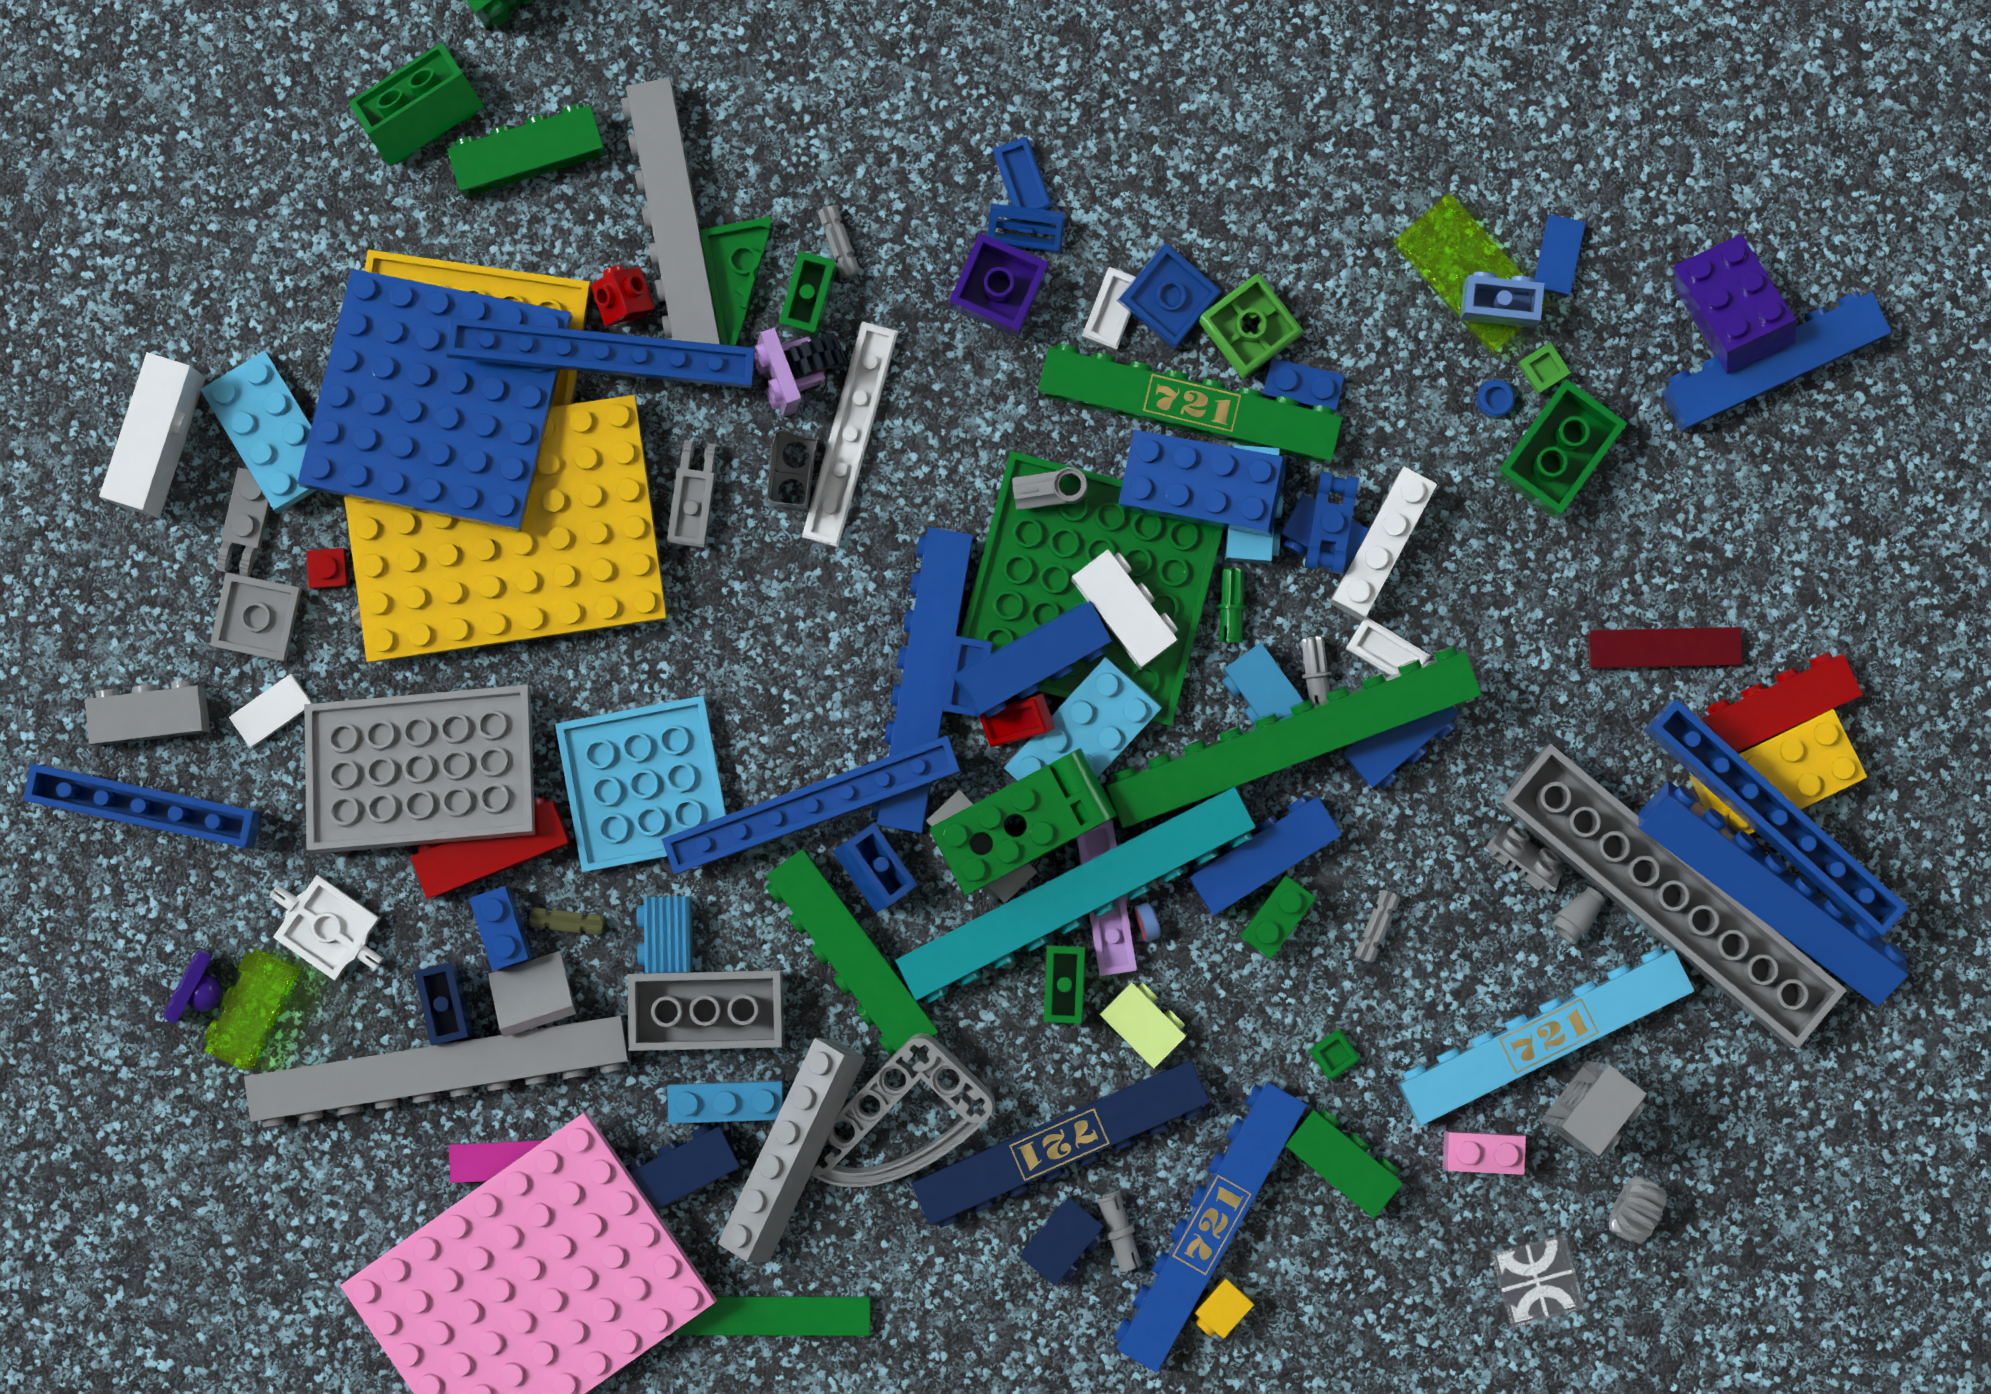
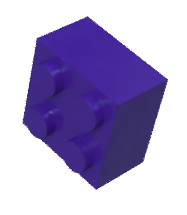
[949,233,1049,338]

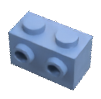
[1460,272,1545,328]

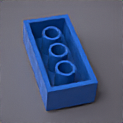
[1119,430,1286,537]

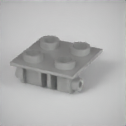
[1485,822,1564,892]

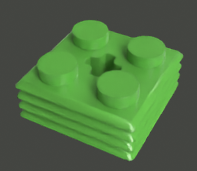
[1199,273,1303,378]

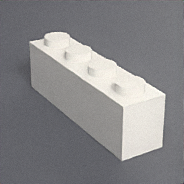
[1329,467,1437,621]

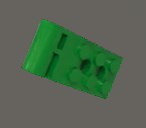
[929,748,1117,897]

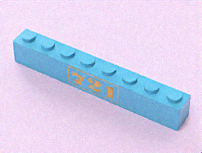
[1397,946,1694,1126]

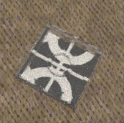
[1490,1234,1586,1329]

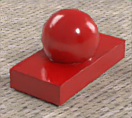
[979,693,1055,748]

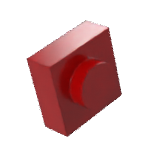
[306,548,349,589]

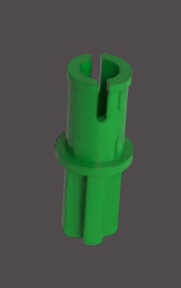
[1217,568,1247,643]

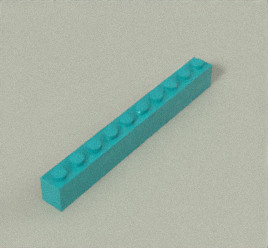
[895,787,1256,1003]

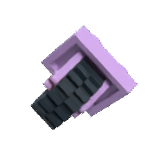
[754,327,847,417]

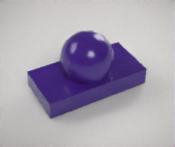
[163,947,223,1024]

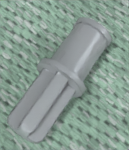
[1302,636,1332,705]

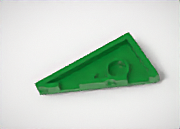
[699,217,772,346]

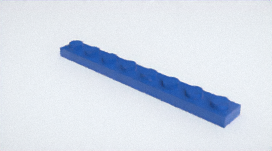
[447,317,755,388]
[662,735,961,875]

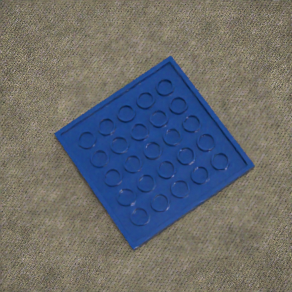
[297,269,573,532]

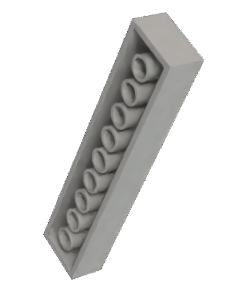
[1497,744,1846,1049]

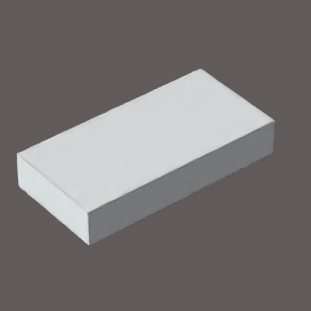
[1082,267,1135,351]
[1345,617,1430,676]
[229,674,313,749]

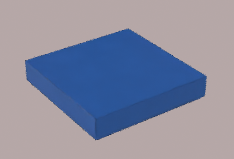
[1116,243,1222,349]

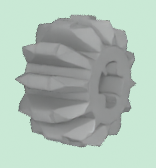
[1609,1176,1667,1244]

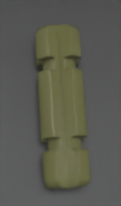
[529,907,604,935]

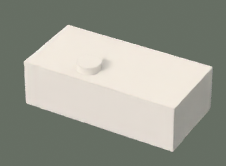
[99,352,206,519]

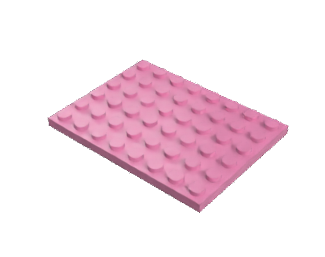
[340,1111,717,1394]

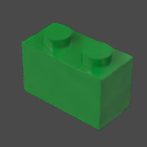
[779,251,838,339]
[1238,875,1316,959]
[1043,945,1085,1024]

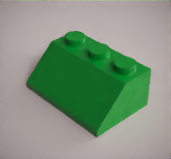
[348,42,484,167]

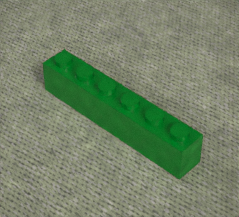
[766,848,939,1059]

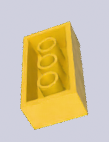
[1689,709,1867,834]

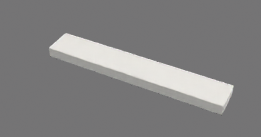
[802,321,898,548]

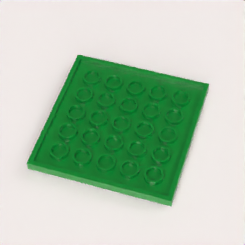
[961,451,1224,727]

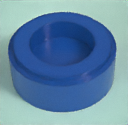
[1476,379,1515,418]

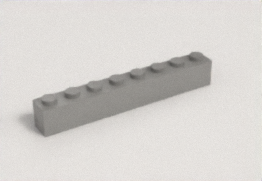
[621,77,721,384]

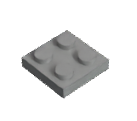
[210,572,302,662]

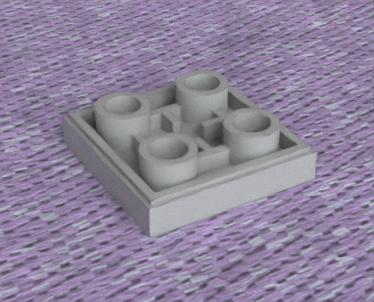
[488,951,576,1037]

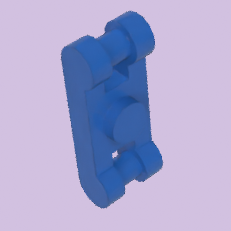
[1305,471,1359,574]

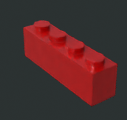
[1700,651,1863,752]
[410,797,573,900]

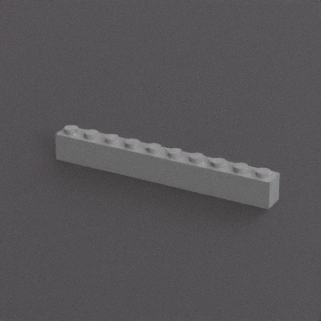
[244,1015,631,1127]

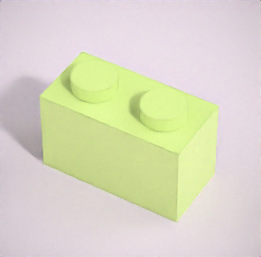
[1099,982,1186,1068]

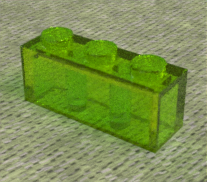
[204,948,303,1071]

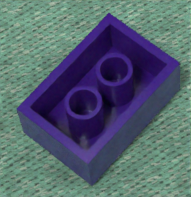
[1674,234,1796,375]

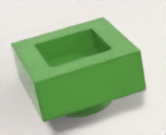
[1517,342,1571,395]

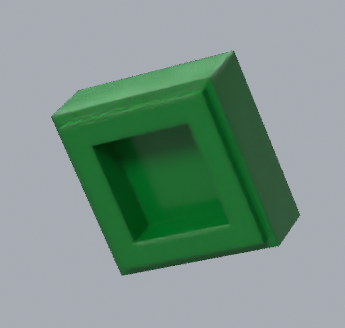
[1308,1028,1361,1081]

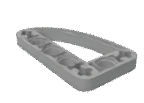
[811,1033,995,1187]

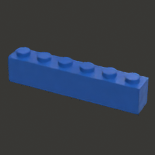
[1662,291,1892,432]
[23,763,263,849]

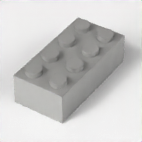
[627,970,785,1051]
[1540,1061,1647,1156]

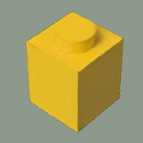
[1193,1276,1254,1339]

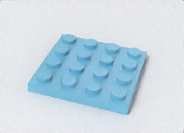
[555,695,727,873]

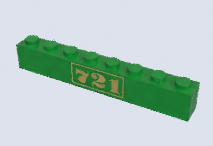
[1038,344,1342,466]

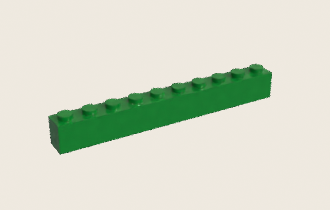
[1107,645,1482,828]

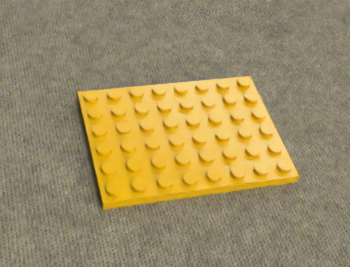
[344,395,668,663]

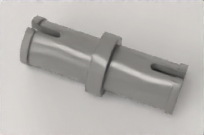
[1097,1191,1143,1272]

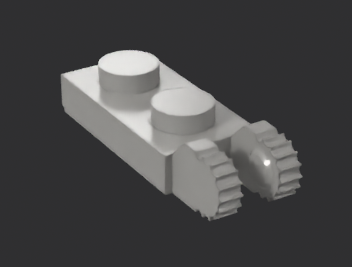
[667,440,717,549]
[217,467,271,577]

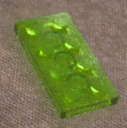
[1392,192,1549,355]

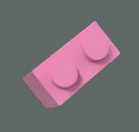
[1443,1130,1526,1175]

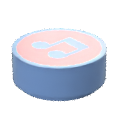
[1134,902,1161,942]

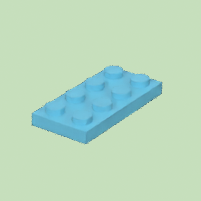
[200,351,316,514]
[1004,656,1162,781]

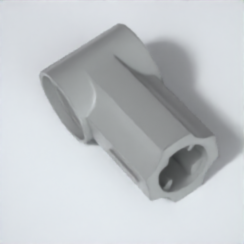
[1012,467,1088,511]

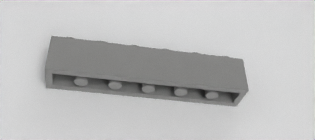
[717,1038,866,1262]

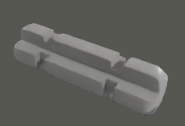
[818,205,860,278]
[1355,890,1400,963]

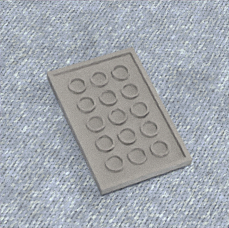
[304,685,535,854]

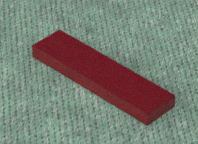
[1588,627,1742,669]

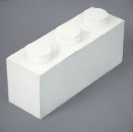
[1071,549,1178,670]

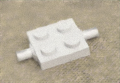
[269,875,384,980]

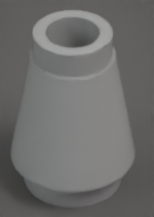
[1552,887,1605,944]

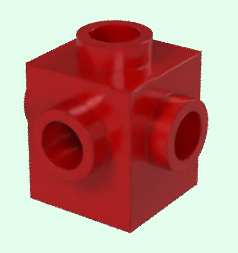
[591,265,655,327]

